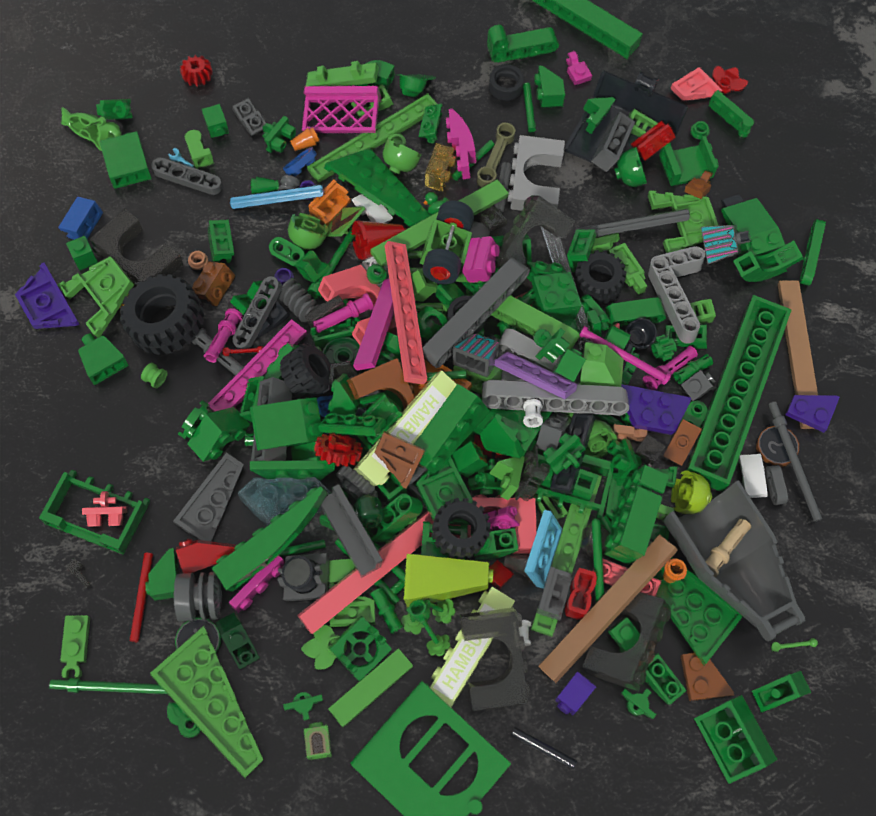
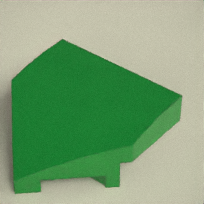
[480,413,524,459]

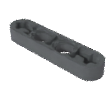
[151,158,222,195]
[233,276,282,349]

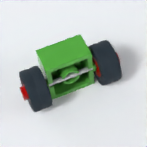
[420,200,474,284]

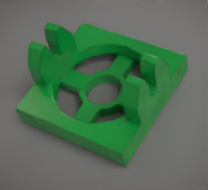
[328,616,392,682]

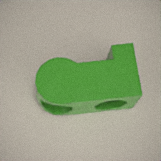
[185,130,214,169]

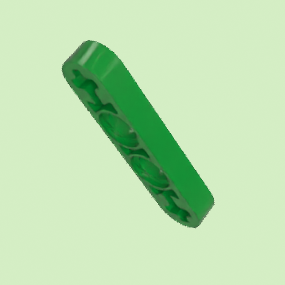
[799,219,826,286]

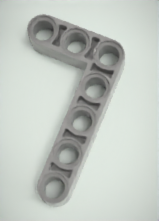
[648,247,705,344]

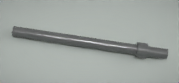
[768,402,822,522]

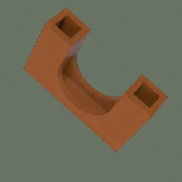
[347,358,420,443]

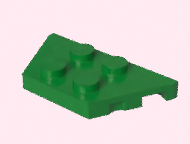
[416,456,473,525]
[250,460,335,486]

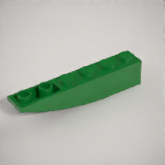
[212,486,328,591]

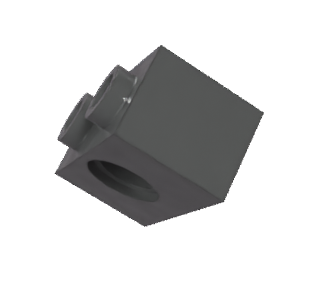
[536,412,571,451]

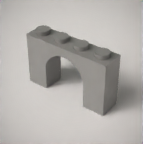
[508,135,565,215]

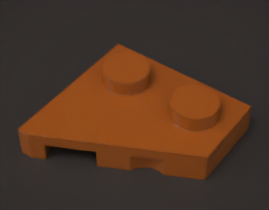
[375,431,425,489]
[681,653,734,701]

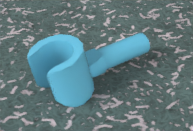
[168,148,194,168]

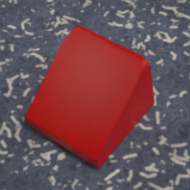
[489,560,514,591]

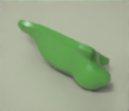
[61,107,122,151]

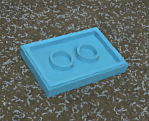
[525,510,563,588]

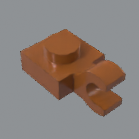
[684,171,713,199]

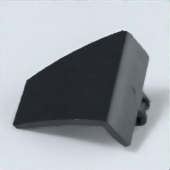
[564,71,688,167]

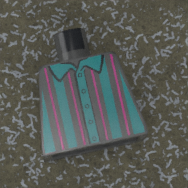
[701,225,751,264]
[453,334,500,377]

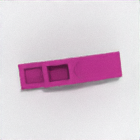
[446,109,476,179]

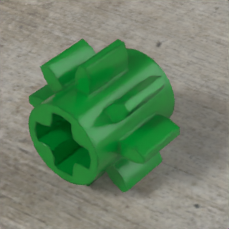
[651,334,677,361]

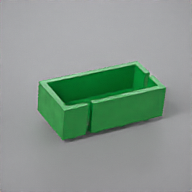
[604,465,669,564]

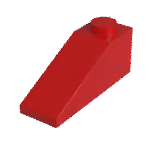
[176,538,237,573]

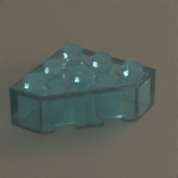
[238,477,331,526]

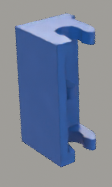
[58,196,103,240]

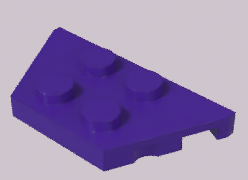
[15,263,79,329]
[621,384,691,435]

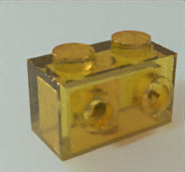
[425,143,456,191]

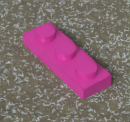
[229,556,285,613]

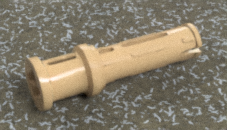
[705,519,751,577]

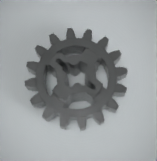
[336,466,379,500]

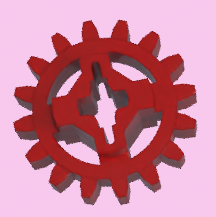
[314,433,363,467]

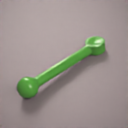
[771,638,818,652]

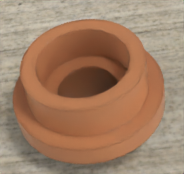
[188,251,208,270]

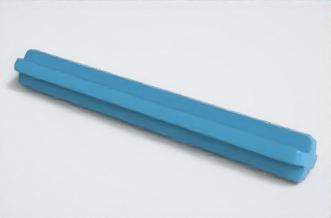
[230,185,324,209]

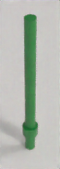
[49,678,167,694]

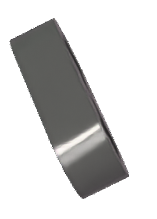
[765,465,788,505]

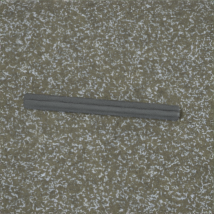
[575,209,690,236]

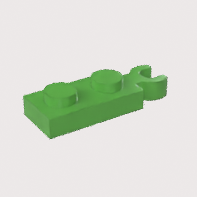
[60,616,90,679]

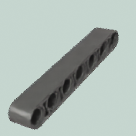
[422,257,530,368]

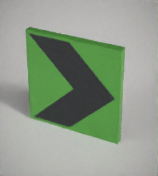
[326,207,365,237]

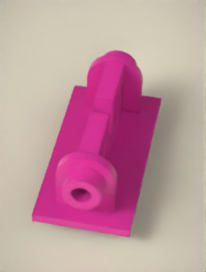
[483,506,520,532]

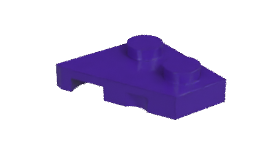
[785,395,840,433]

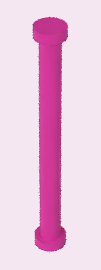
[579,326,671,385]

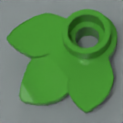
[301,625,347,670]

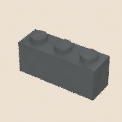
[591,112,635,172]

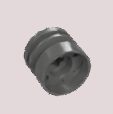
[174,572,222,622]

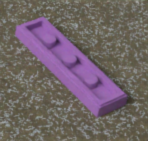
[494,352,577,399]

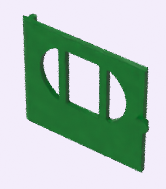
[350,681,511,816]

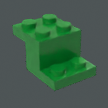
[531,272,582,340]

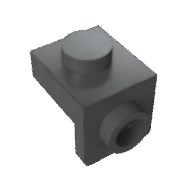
[681,370,716,401]

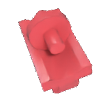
[82,491,127,526]

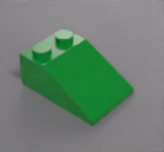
[721,198,785,257]
[250,397,323,450]

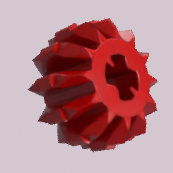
[180,54,213,87]

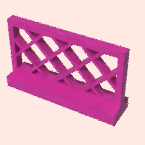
[302,86,381,133]

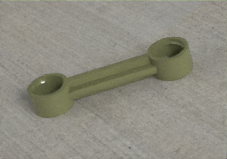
[477,123,515,188]

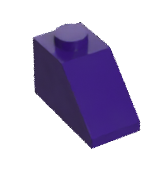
[555,672,596,715]

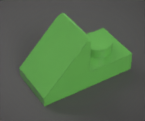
[490,456,525,500]

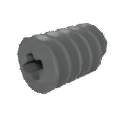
[278,278,321,322]

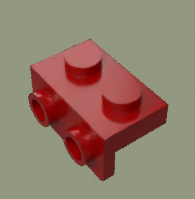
[631,121,676,161]

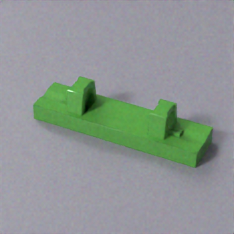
[306,61,379,86]

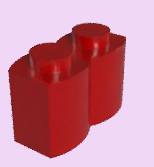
[565,568,597,620]

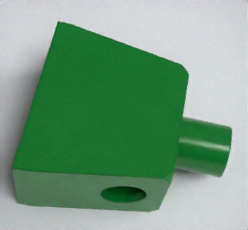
[78,333,129,385]

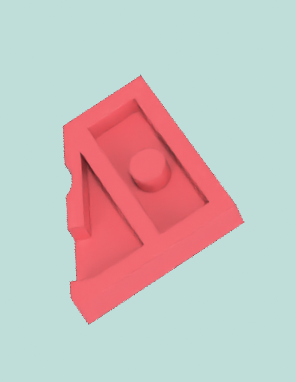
[671,67,722,101]

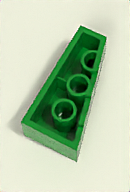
[414,384,491,474]

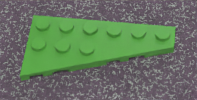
[150,626,263,778]

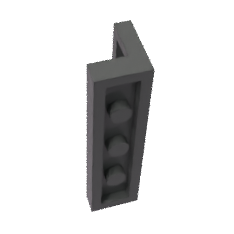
[321,484,382,578]

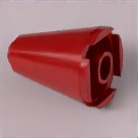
[352,220,406,260]

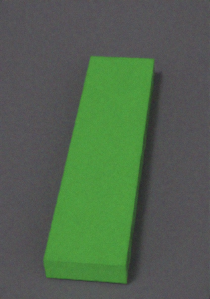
[328,648,413,728]

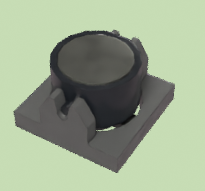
[278,553,329,601]

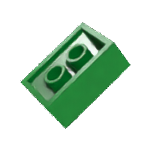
[694,695,778,784]

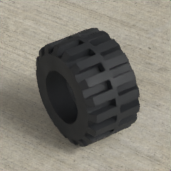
[573,250,626,305]
[280,343,335,399]
[432,498,491,559]

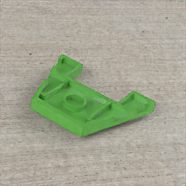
[648,191,719,253]
[58,256,134,338]

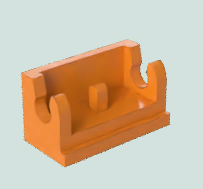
[308,179,351,225]

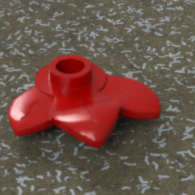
[712,66,748,94]

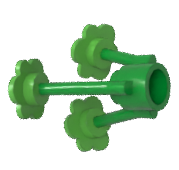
[401,599,456,656]

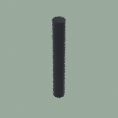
[511,727,577,769]

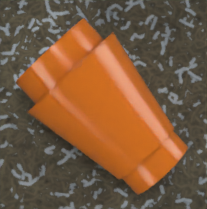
[290,127,319,151]
[663,559,687,583]

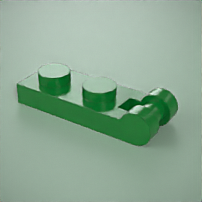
[708,90,754,138]

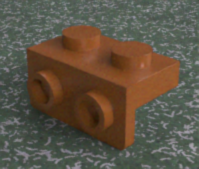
[192,262,235,306]

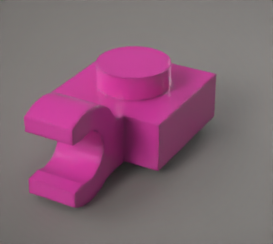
[566,51,592,85]

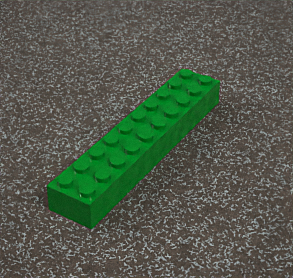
[685,295,792,493]

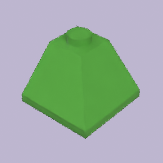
[579,342,624,387]

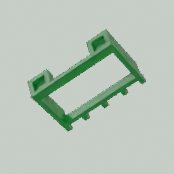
[518,441,614,519]
[39,470,150,555]

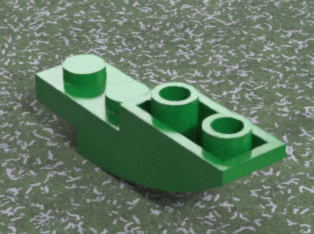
[608,617,686,705]

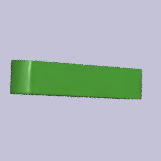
[491,295,580,350]

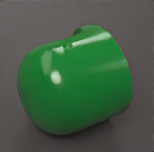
[417,306,448,342]

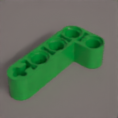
[487,25,559,63]

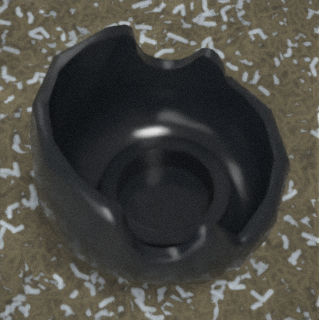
[624,318,657,350]

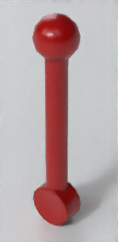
[222,346,263,356]

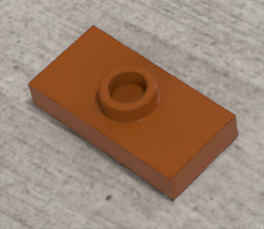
[663,419,702,466]

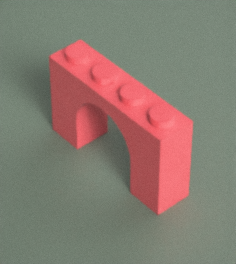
[318,265,398,345]
[448,495,536,554]

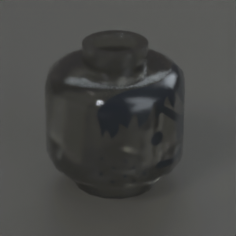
[580,523,610,557]

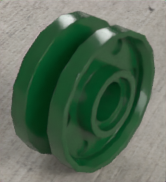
[322,337,365,380]

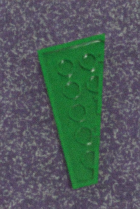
[324,148,431,227]
[632,540,743,666]

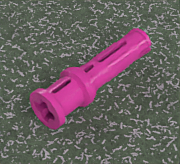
[313,293,374,333]
[204,308,243,363]
[643,346,698,391]

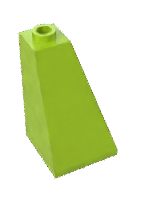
[404,554,493,608]

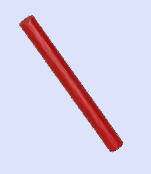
[130,553,153,642]

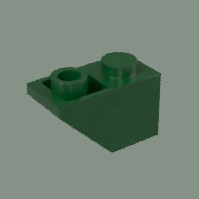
[215,611,260,670]

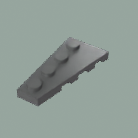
[173,453,244,541]

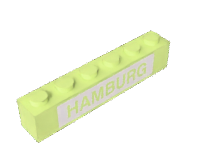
[354,371,457,486]
[430,587,515,717]

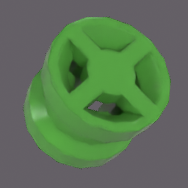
[141,363,167,388]

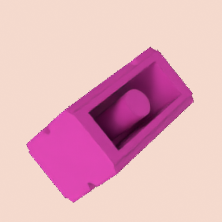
[462,236,500,283]

